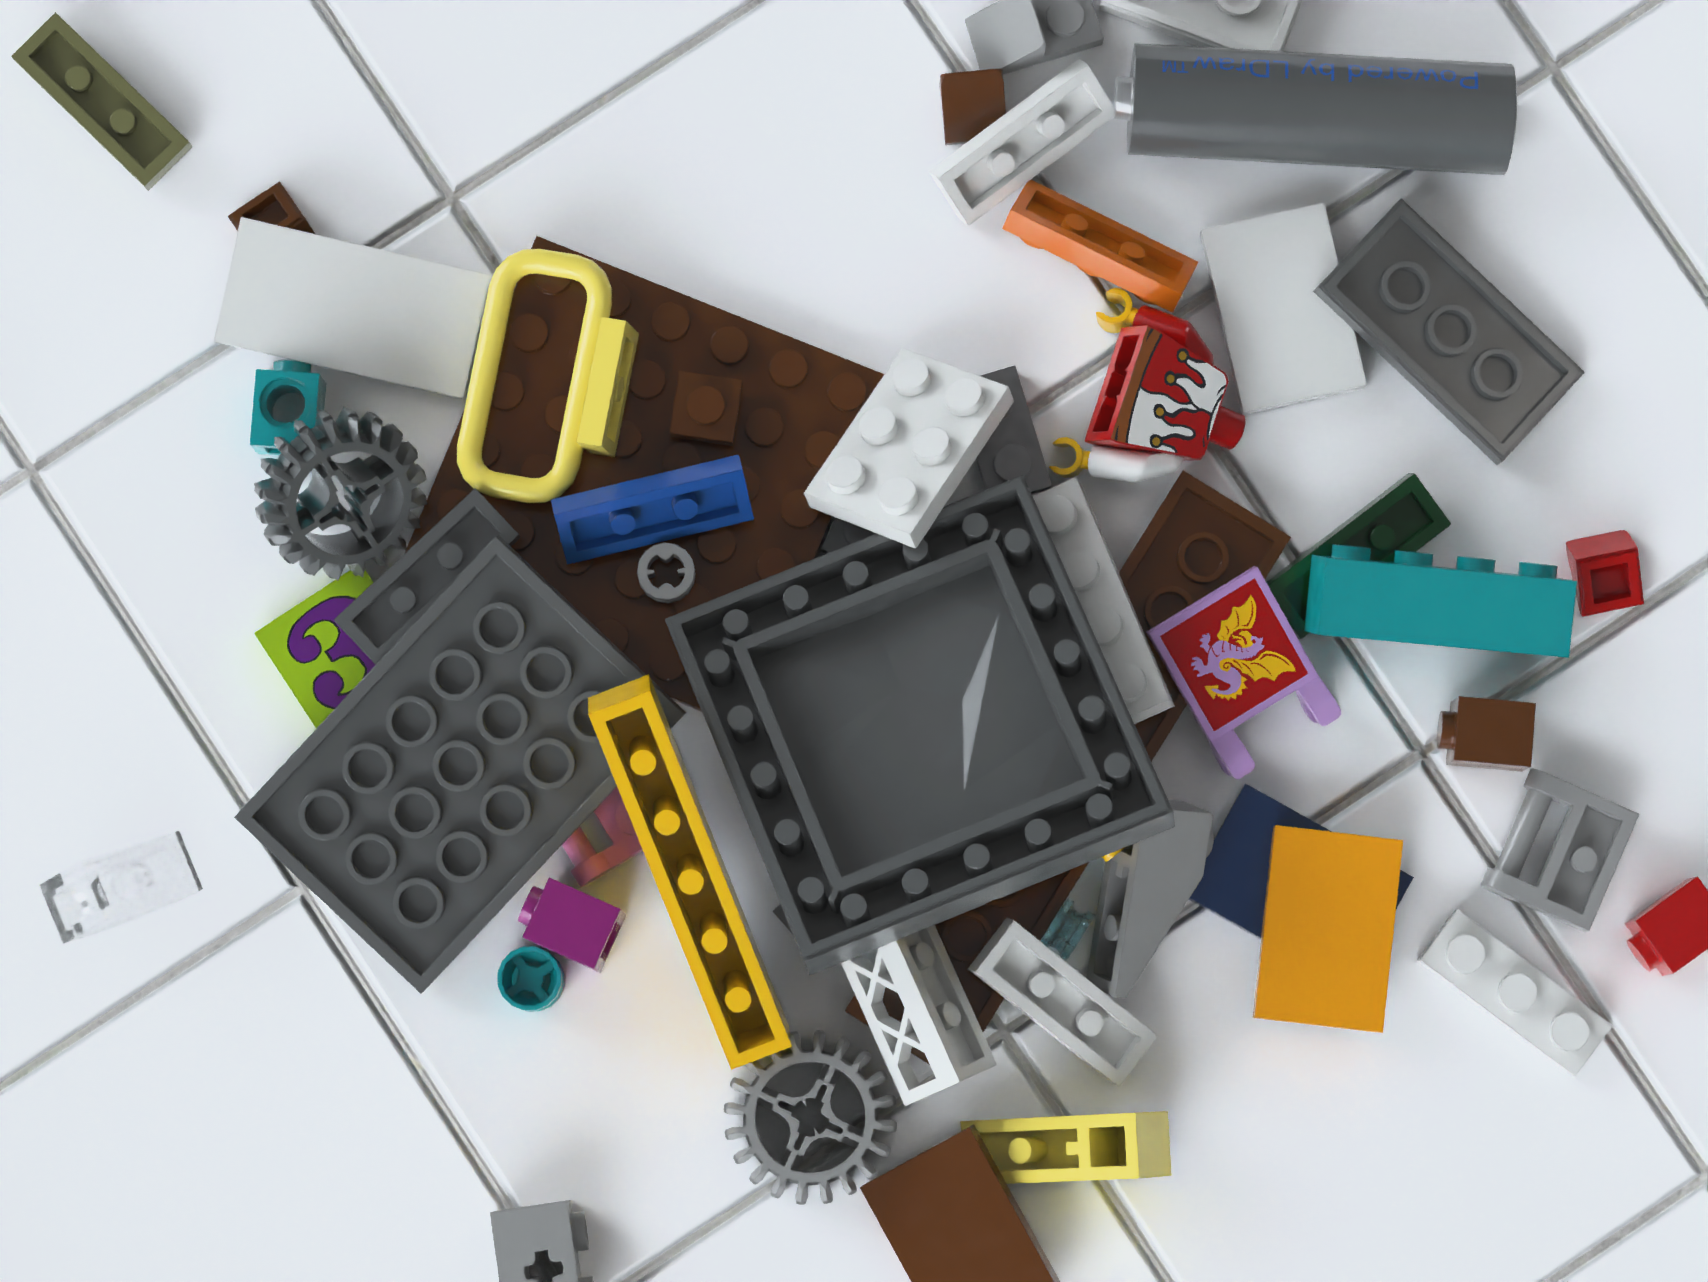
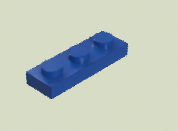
[551,454,754,565]

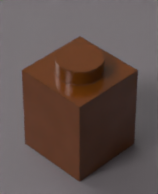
[1437,696,1536,772]

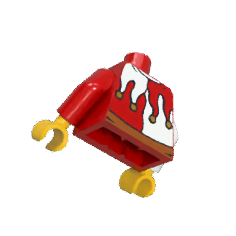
[1049,288,1246,482]

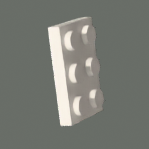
[804,348,1014,549]

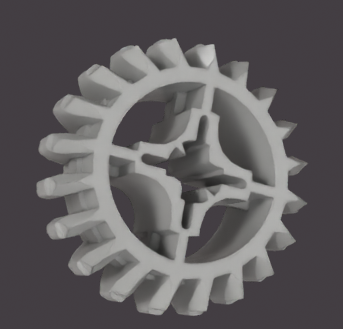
[723,1030,897,1205]

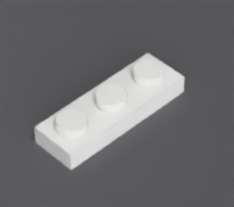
[928,59,1114,226]
[1417,909,1613,1077]
[968,917,1158,1087]

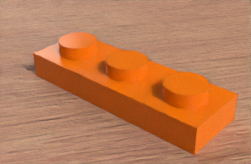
[1002,180,1198,313]

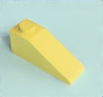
[960,1111,1172,1184]

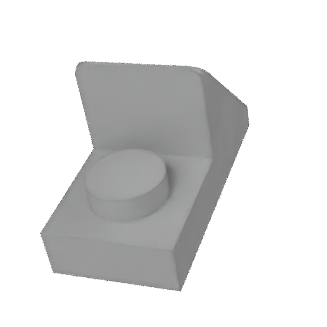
[965,0,1104,74]

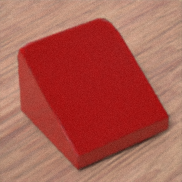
[1566,530,1644,617]

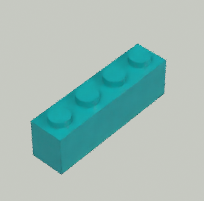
[1304,544,1577,658]

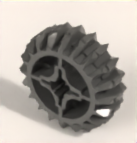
[253,406,428,580]

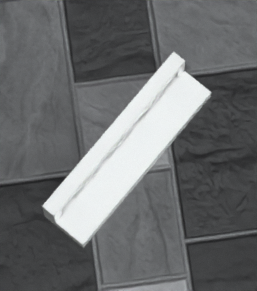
[841,925,997,1106]

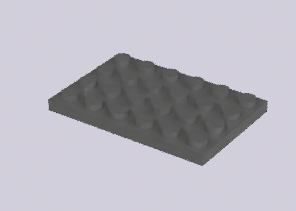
[234,535,687,994]

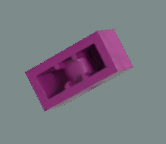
[518,877,626,973]

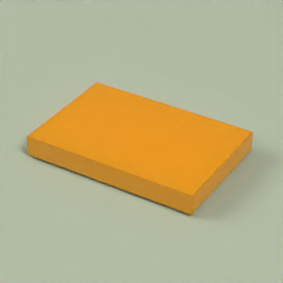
[1252,825,1403,1033]

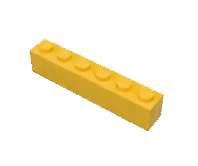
[588,674,792,1070]

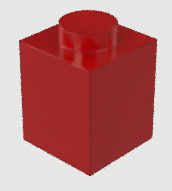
[1624,876,1708,976]

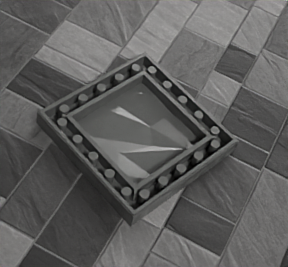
[665,475,1175,976]

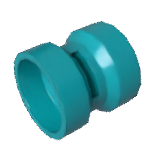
[497,946,565,1012]

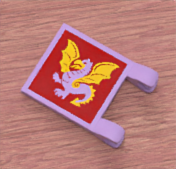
[1146,566,1341,779]

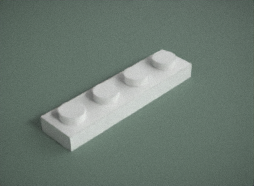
[1033,477,1174,724]

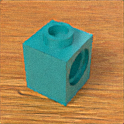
[249,360,327,456]

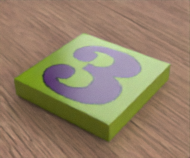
[254,569,375,728]

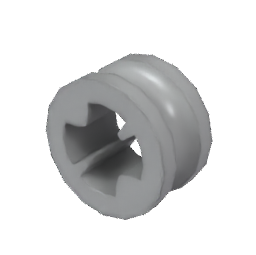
[637,543,696,603]

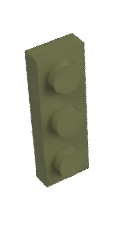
[11,12,193,191]

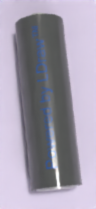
[1114,43,1517,175]

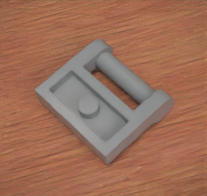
[1480,768,1640,932]

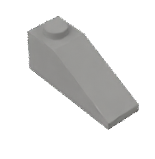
[1086,800,1214,998]

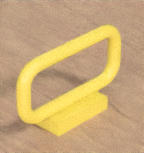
[457,249,639,503]

